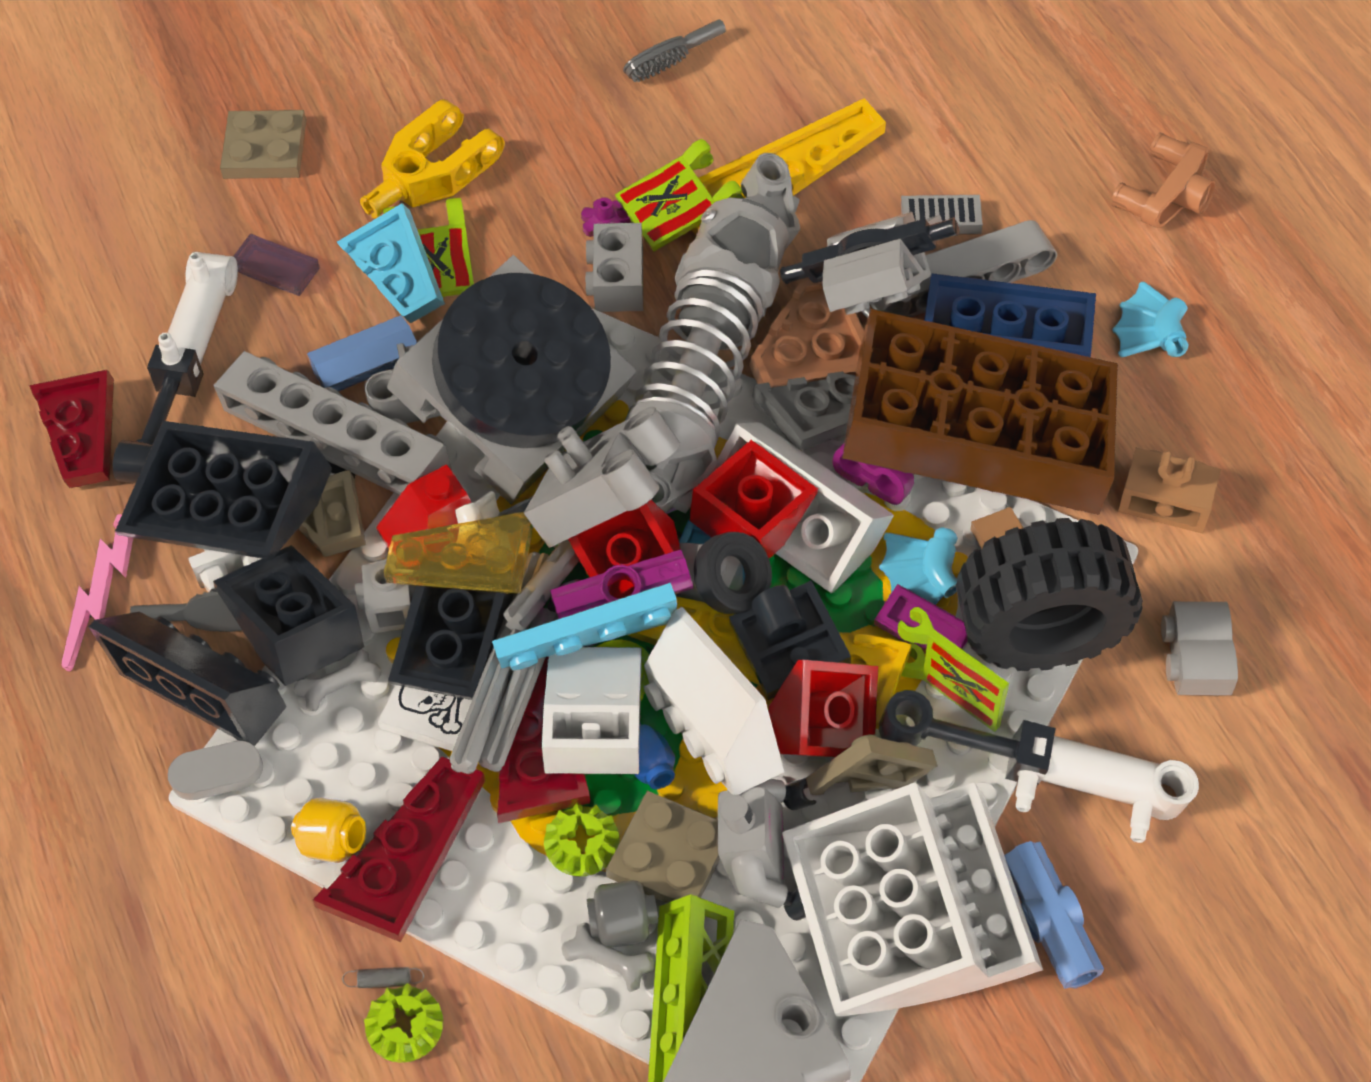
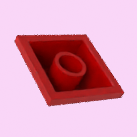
[376,464,472,577]
[768,660,878,757]

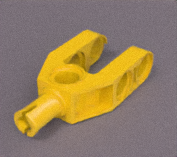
[360,99,505,219]

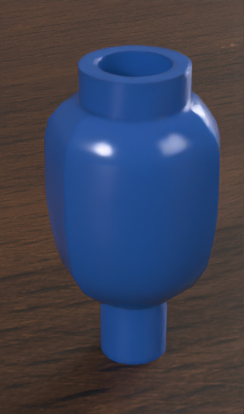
[634,723,675,789]

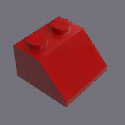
[690,440,818,558]

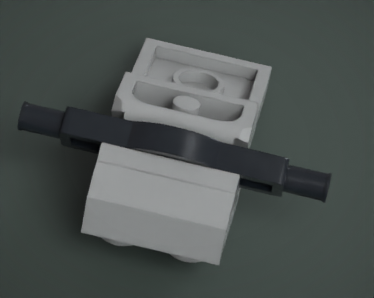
[780,212,959,315]

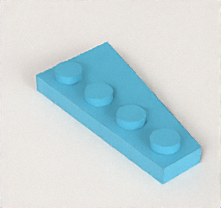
[492,583,677,670]

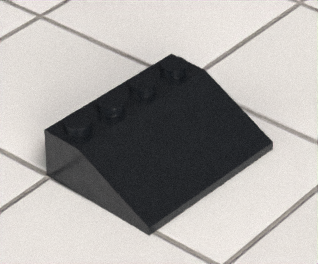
[115,421,332,560]

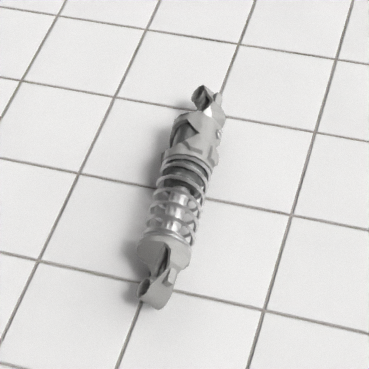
[625,153,800,513]

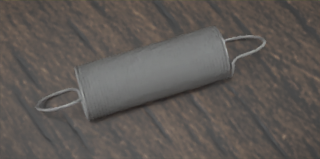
[342,967,424,988]

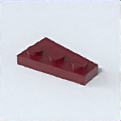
[29,370,114,488]

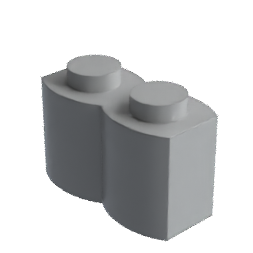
[1161,601,1238,695]

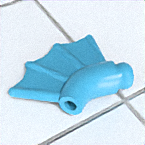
[1112,281,1189,357]
[879,527,958,605]

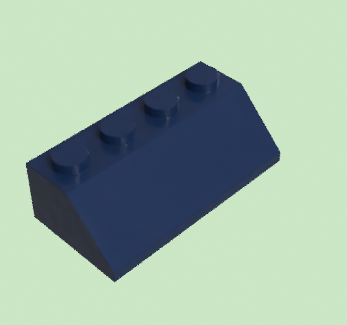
[924,273,1096,357]

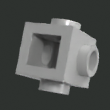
[355,559,418,633]

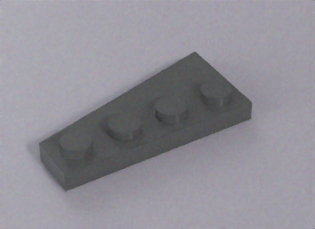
[752,371,855,451]

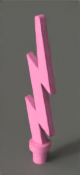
[61,508,133,672]

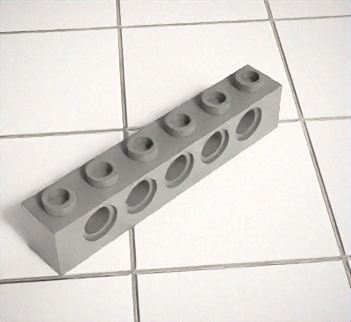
[213,351,452,495]

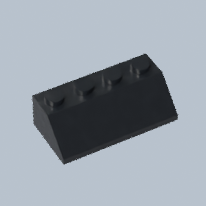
[88,611,287,746]

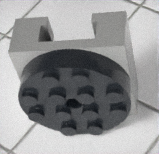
[387,255,637,505]

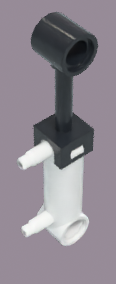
[113,252,238,483]
[879,690,1199,843]

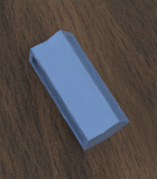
[307,315,417,392]

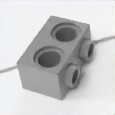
[585,223,643,312]

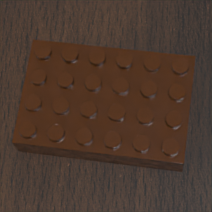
[842,309,1118,515]

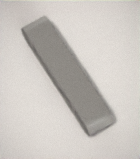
[870,220,1057,317]

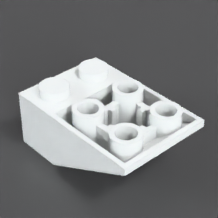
[542,647,641,774]

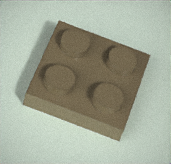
[220,110,307,179]
[606,791,720,903]

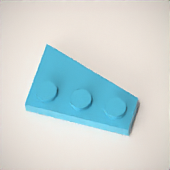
[337,203,445,323]

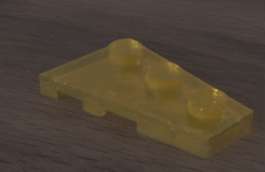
[384,512,533,594]

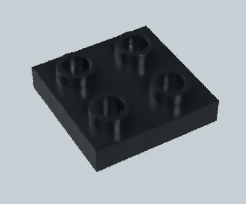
[729,580,851,700]

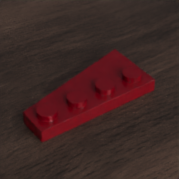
[497,656,590,823]
[313,756,486,942]

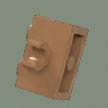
[1118,447,1221,534]

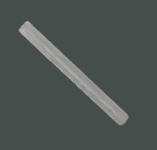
[449,551,549,774]

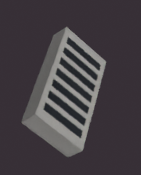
[901,195,983,234]

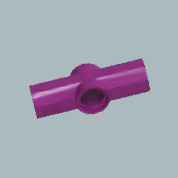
[550,550,693,619]

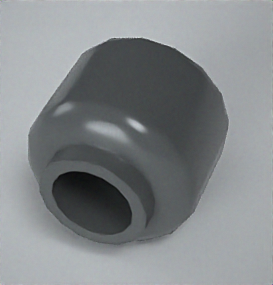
[587,880,658,948]

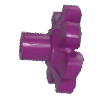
[581,197,631,237]

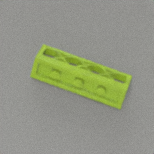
[648,894,734,1082]

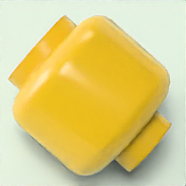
[291,797,366,863]

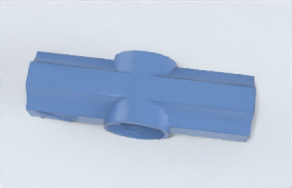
[1004,841,1104,989]

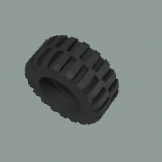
[956,518,1143,671]

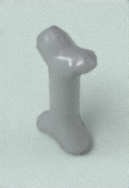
[294,649,382,711]
[561,922,655,992]

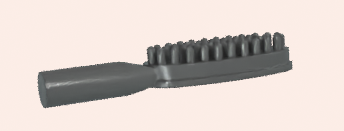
[623,19,726,82]
[130,590,242,632]

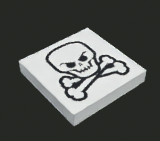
[378,685,472,751]

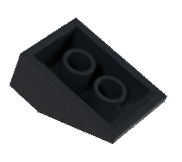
[213,545,364,686]
[388,556,517,700]

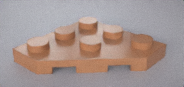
[749,279,864,388]

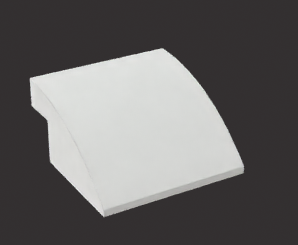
[782,782,1043,1016]

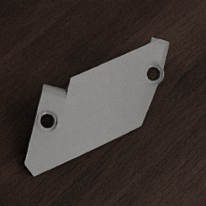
[664,919,851,1082]

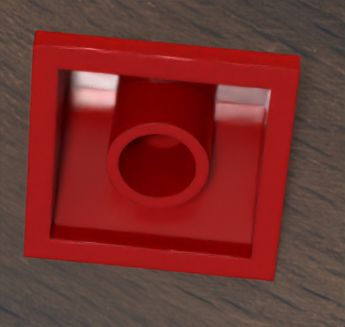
[568,500,681,599]

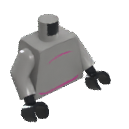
[718,778,817,921]

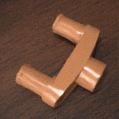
[1111,132,1215,228]

